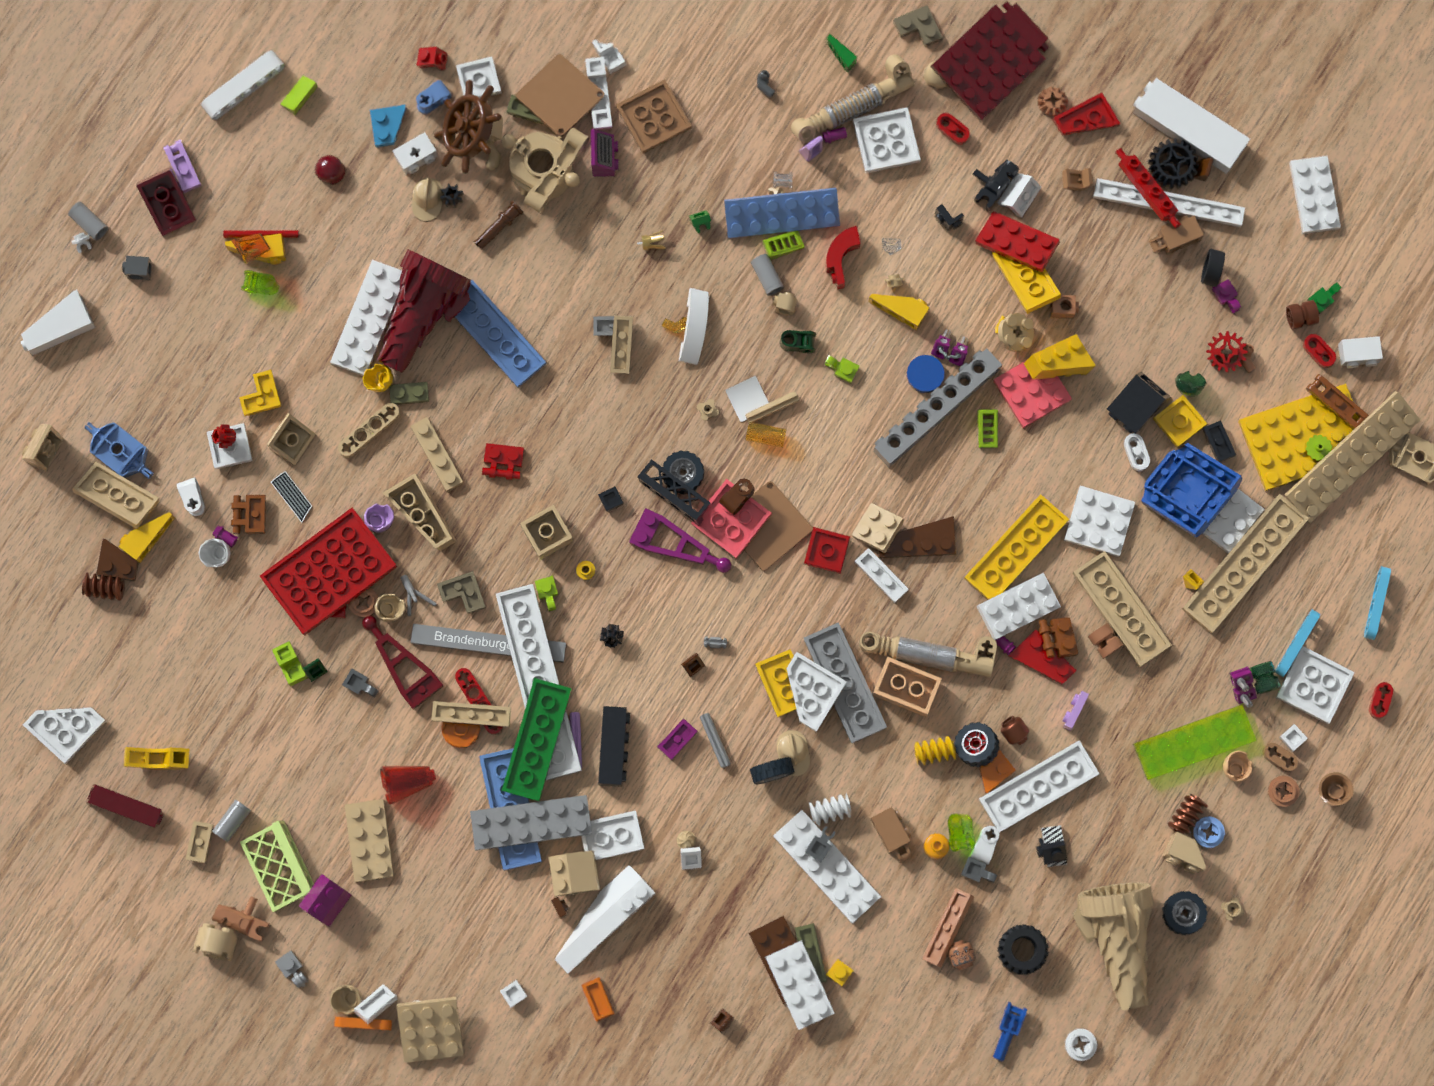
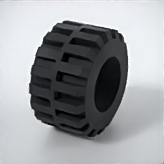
[997,924,1049,975]

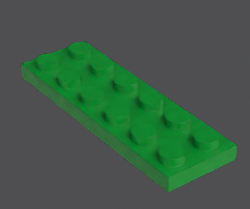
[501,678,572,802]

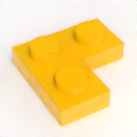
[239,369,282,417]

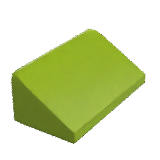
[280,76,318,115]

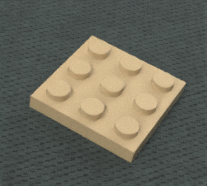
[397,997,464,1063]

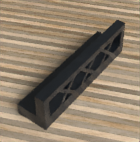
[637,459,711,526]

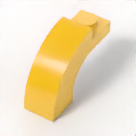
[124,747,189,770]

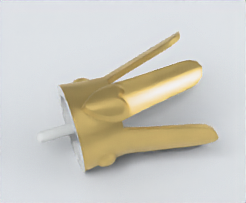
[637,230,665,250]

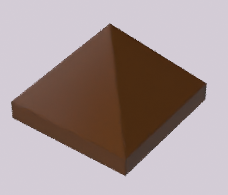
[681,653,705,678]
[710,1008,734,1033]

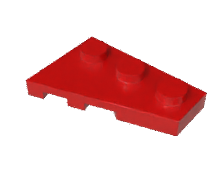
[1053,92,1121,136]
[1008,629,1077,685]

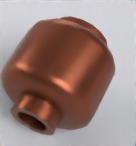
[1000,716,1029,745]

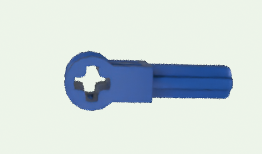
[993,1002,1027,1061]

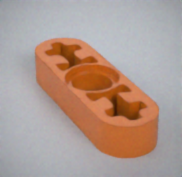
[334,1017,392,1030]

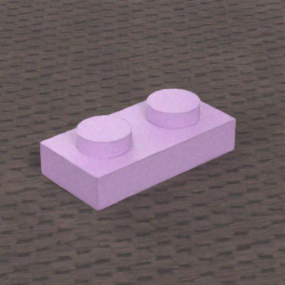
[1062,691,1089,731]

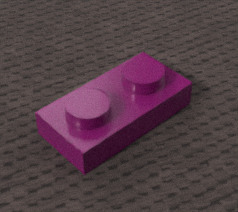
[657,718,698,761]

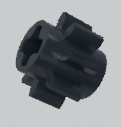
[440,184,463,208]
[600,624,624,648]

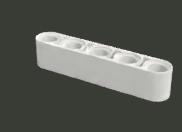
[201,50,285,120]

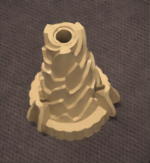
[1073,882,1154,1010]

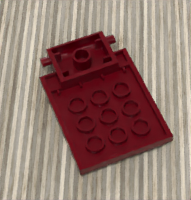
[930,1,1050,121]

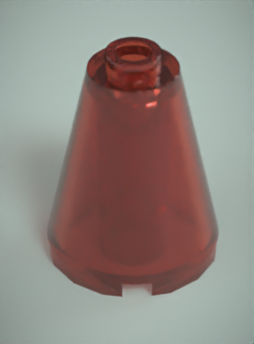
[380,766,436,805]

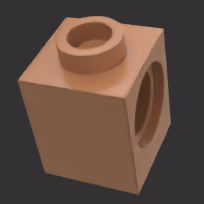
[1051,295,1079,319]

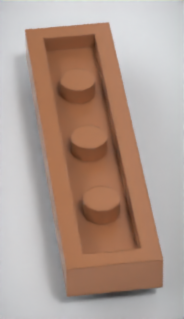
[922,888,974,968]

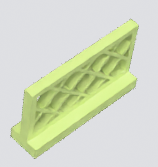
[240,820,314,912]

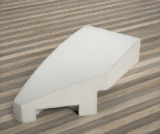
[592,40,626,74]

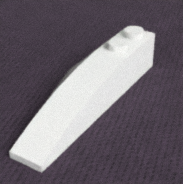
[555,865,655,974]

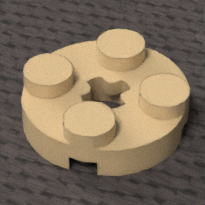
[998,313,1034,352]

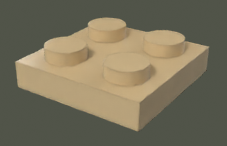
[852,503,904,553]

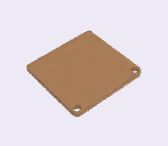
[515,54,604,137]
[744,481,813,571]

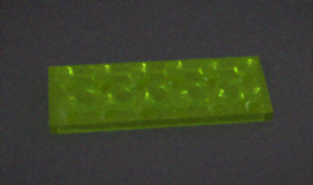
[1133,705,1257,781]

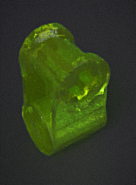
[241,270,279,295]
[948,814,975,852]

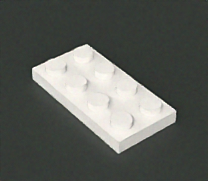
[1289,156,1341,234]
[976,573,1061,640]
[766,941,834,1030]

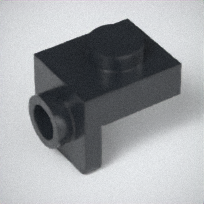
[935,204,964,231]
[1036,838,1067,865]

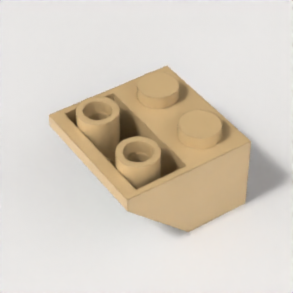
[1162,832,1206,874]

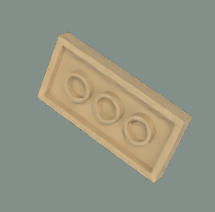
[73,462,159,529]
[345,799,394,883]

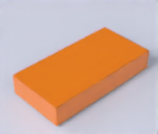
[582,977,614,1022]

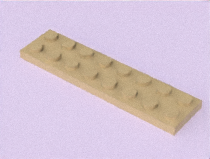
[1285,391,1421,523]
[1182,494,1309,634]

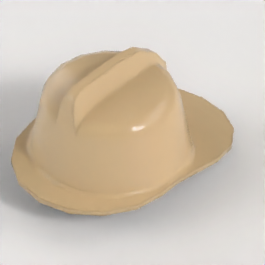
[412,178,443,221]
[777,730,810,776]

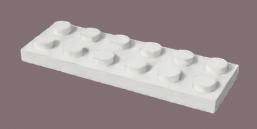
[330,260,402,376]
[979,741,1099,833]
[773,810,881,923]

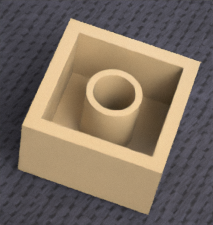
[520,505,574,560]

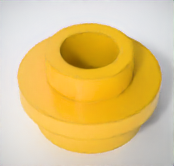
[576,561,595,580]

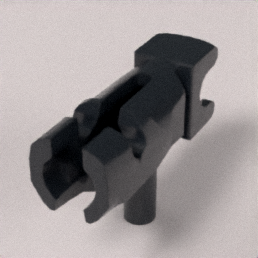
[972,159,1019,211]

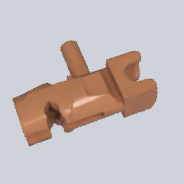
[212,896,270,942]

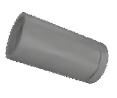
[68,202,108,241]
[751,254,784,296]
[212,799,251,842]

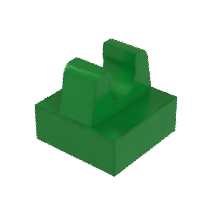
[689,210,711,233]

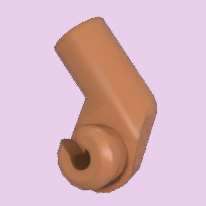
[1241,344,1256,373]

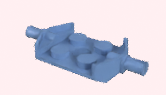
[84,422,154,479]

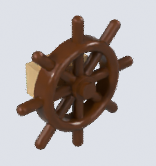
[434,80,503,174]

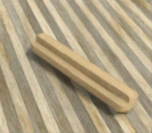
[745,392,799,424]

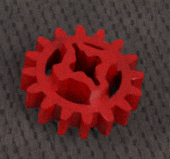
[1206,331,1248,372]

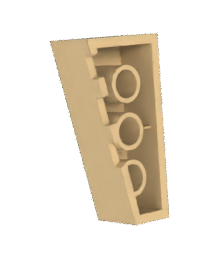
[383,474,457,551]

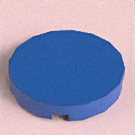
[906,355,944,393]

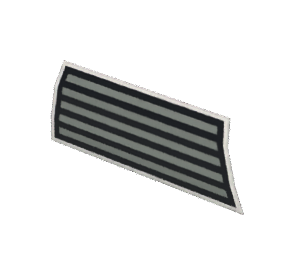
[271,471,312,523]

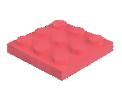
[993,361,1072,428]
[691,479,772,559]

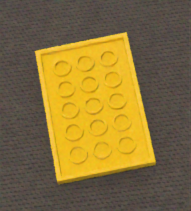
[1238,384,1359,491]

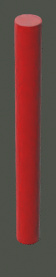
[223,230,299,238]

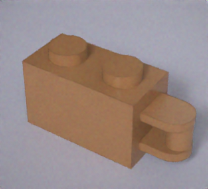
[1149,215,1204,255]
[870,807,912,863]

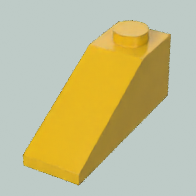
[225,234,286,265]
[868,294,930,331]
[118,512,175,563]

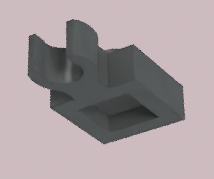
[805,826,835,863]

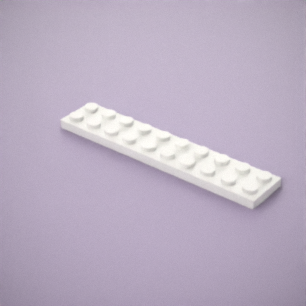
[496,584,582,780]

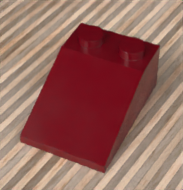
[136,167,196,236]

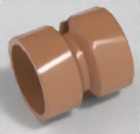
[1088,623,1124,659]

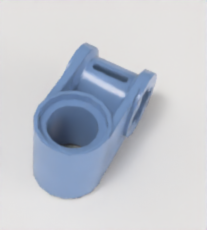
[416,80,452,114]

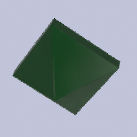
[302,658,328,682]

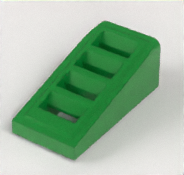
[826,34,857,73]

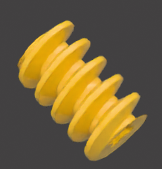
[914,736,956,766]

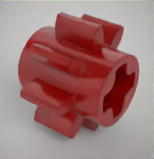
[212,424,236,448]

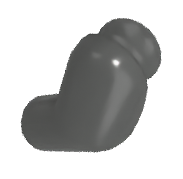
[757,70,776,98]

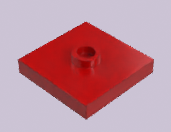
[804,527,851,574]

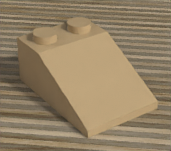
[22,424,64,472]

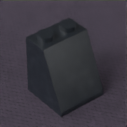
[1107,371,1170,434]

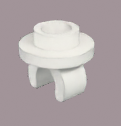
[71,233,91,253]

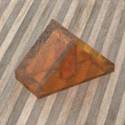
[232,233,270,264]

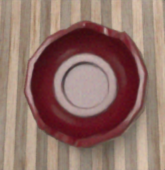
[315,155,345,185]

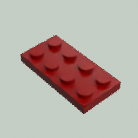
[975,211,1060,273]

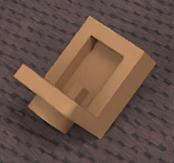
[1062,168,1093,191]

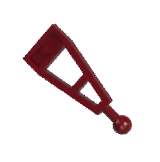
[362,616,444,710]

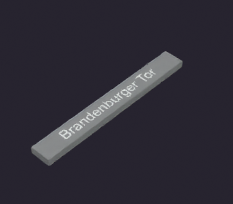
[410,624,566,663]

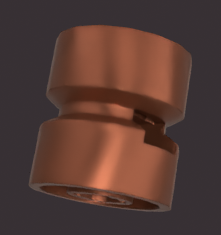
[1286,300,1319,330]

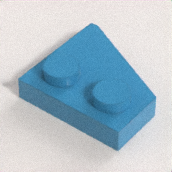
[370,105,406,147]

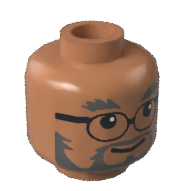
[948,940,976,971]

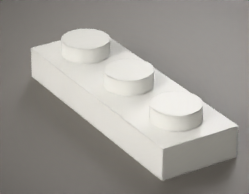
[855,548,909,603]

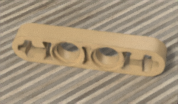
[338,403,400,458]

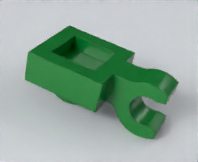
[1307,282,1342,314]

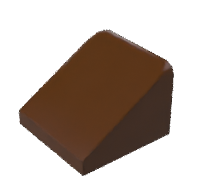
[1193,158,1214,182]

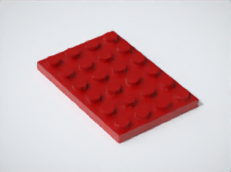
[260,507,397,636]

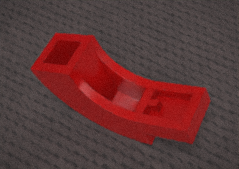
[826,226,861,290]

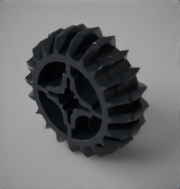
[1148,139,1199,189]

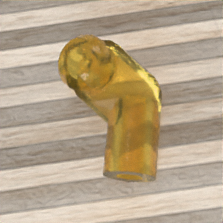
[662,317,687,333]

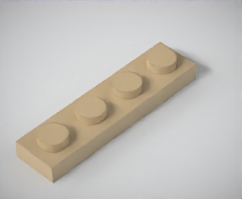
[411,417,463,492]
[431,701,511,727]

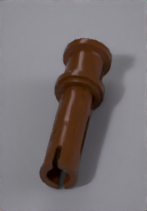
[473,201,524,250]

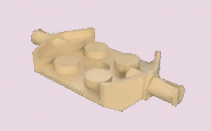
[1388,432,1434,485]

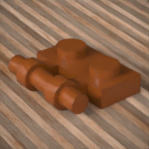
[231,495,266,534]
[1039,617,1079,658]

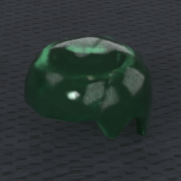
[1175,371,1207,397]

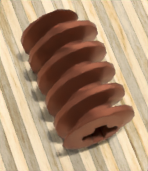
[82,572,125,601]
[1167,794,1208,835]

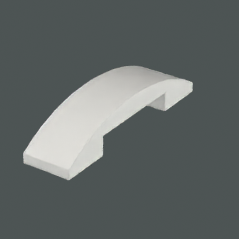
[585,57,612,129]
[679,288,709,365]

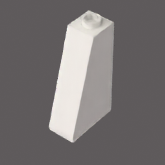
[21,290,95,356]

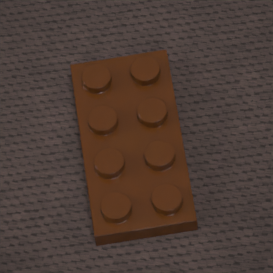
[749,916,797,1005]

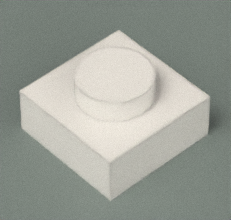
[1279,724,1308,752]
[680,847,702,870]
[500,980,528,1008]

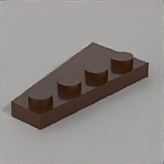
[879,516,956,558]

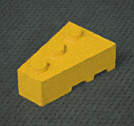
[1023,334,1096,380]

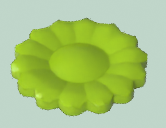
[1306,435,1332,461]

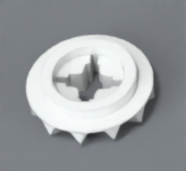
[1065,1029,1097,1061]

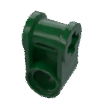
[779,330,816,353]

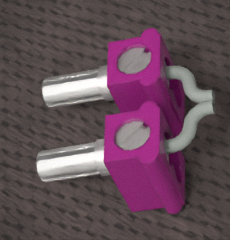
[931,329,969,366]
[1230,667,1257,708]

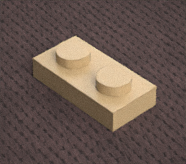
[186,821,214,863]

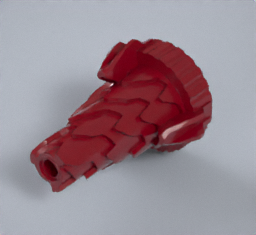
[377,249,471,373]

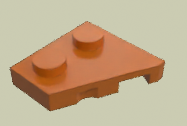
[980,749,1016,794]

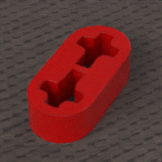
[1369,682,1393,719]

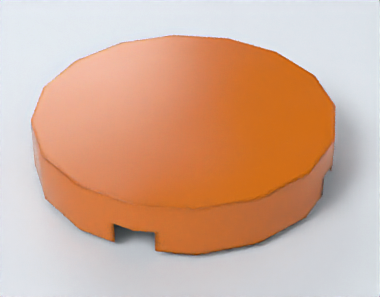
[441,722,480,748]

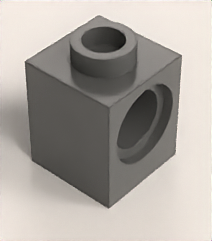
[122,256,152,280]

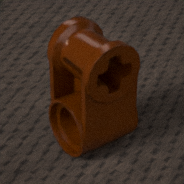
[719,478,755,515]

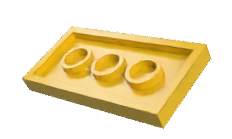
[992,252,1061,314]

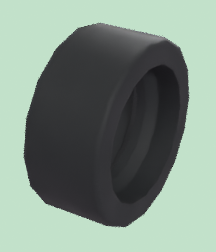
[1201,249,1225,287]

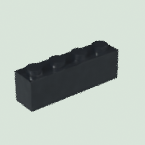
[598,706,631,787]

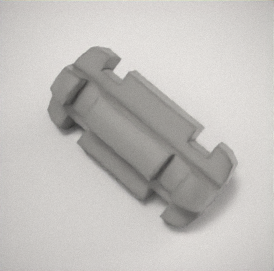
[704,636,727,649]

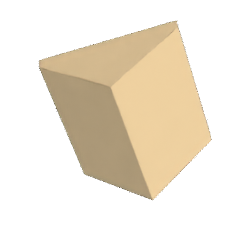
[267,413,316,465]

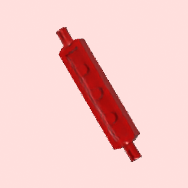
[1115,148,1181,229]

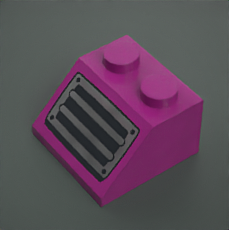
[591,129,619,177]

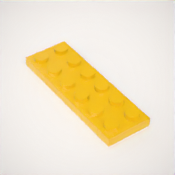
[964,494,1069,600]

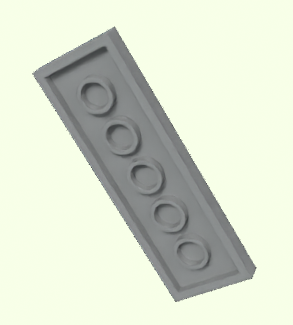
[803,622,887,744]
[470,795,592,851]

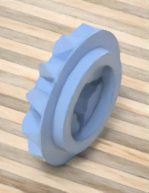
[1193,816,1225,848]

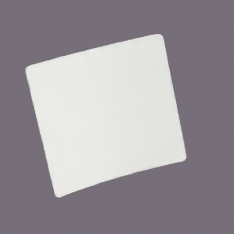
[726,376,769,422]

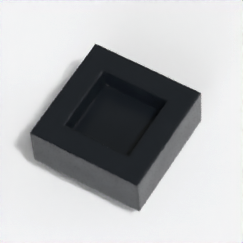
[598,486,624,512]

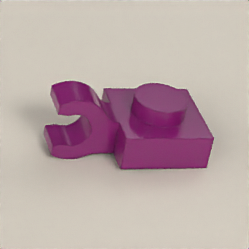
[1212,279,1241,314]

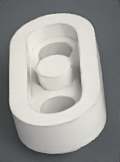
[1124,433,1150,471]

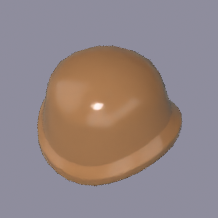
[1319,772,1354,806]

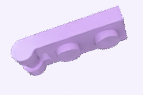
[163,140,201,193]

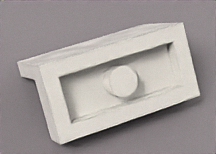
[998,173,1041,217]

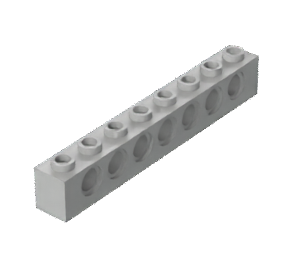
[874,348,1002,468]

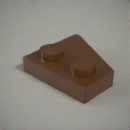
[96,539,139,581]

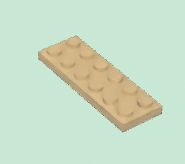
[1073,551,1172,668]

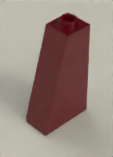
[86,784,163,828]

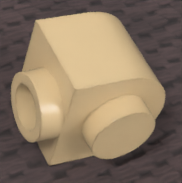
[773,292,797,315]

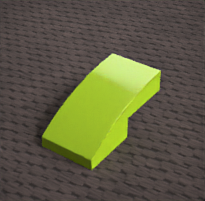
[272,641,308,687]

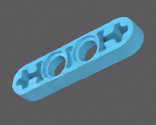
[1364,566,1391,640]
[1275,609,1321,677]

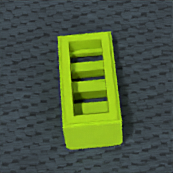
[763,231,805,260]
[977,409,998,448]

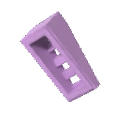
[799,136,823,162]

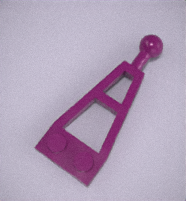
[629,508,731,573]

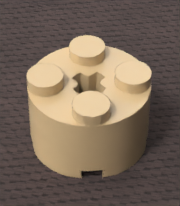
[193,923,238,961]

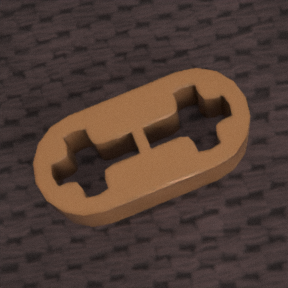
[1263,743,1298,772]

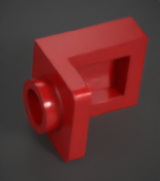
[416,46,447,70]

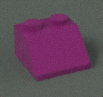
[299,874,352,927]

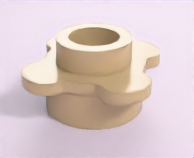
[885,274,904,287]
[697,399,719,421]
[1221,898,1244,921]

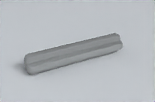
[700,713,730,768]

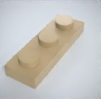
[610,315,633,374]

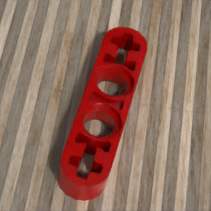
[455,668,503,735]

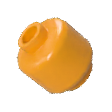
[924,833,949,860]

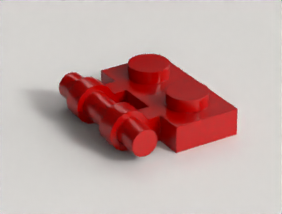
[482,443,524,480]

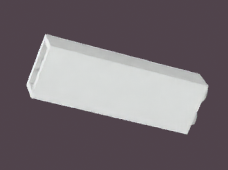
[1133,78,1250,174]

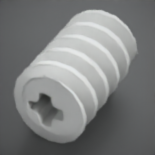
[809,793,851,826]

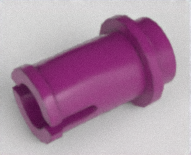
[822,127,847,144]
[212,525,238,548]
[995,636,1016,655]

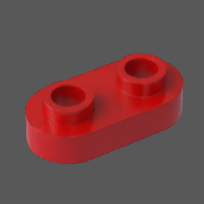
[936,113,970,145]
[1303,334,1336,368]

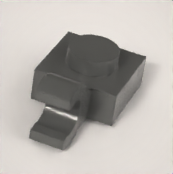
[342,668,378,698]
[961,857,997,883]

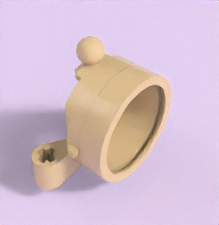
[502,128,589,213]

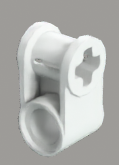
[177,477,205,516]
[970,826,999,865]

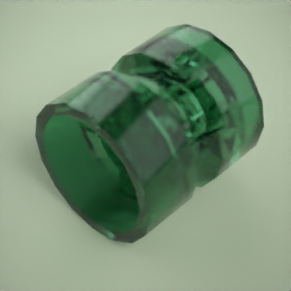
[1249,661,1281,695]

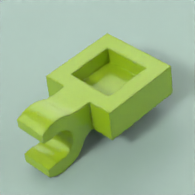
[824,356,860,384]
[534,576,558,612]

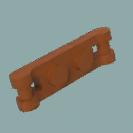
[1306,374,1369,430]

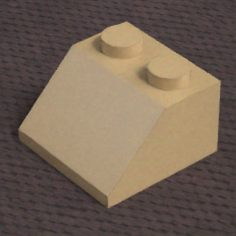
[549,851,600,896]

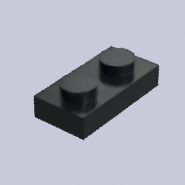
[1202,421,1236,462]

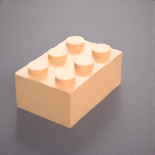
[872,657,942,717]

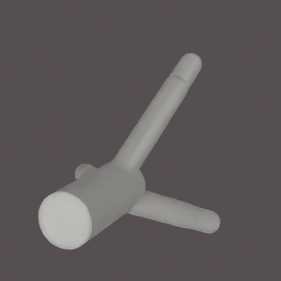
[400,575,437,616]

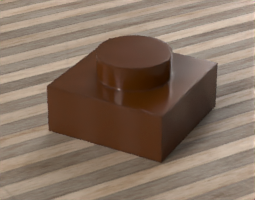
[551,897,569,919]

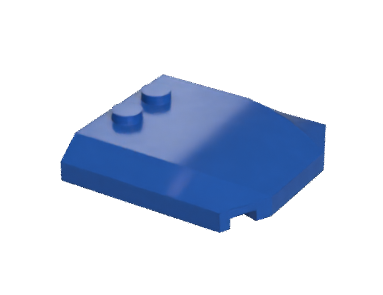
[1141,443,1242,537]

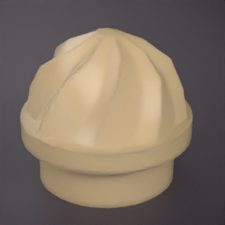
[677,831,696,849]

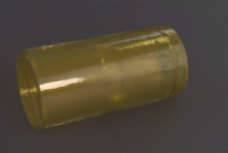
[745,422,787,448]

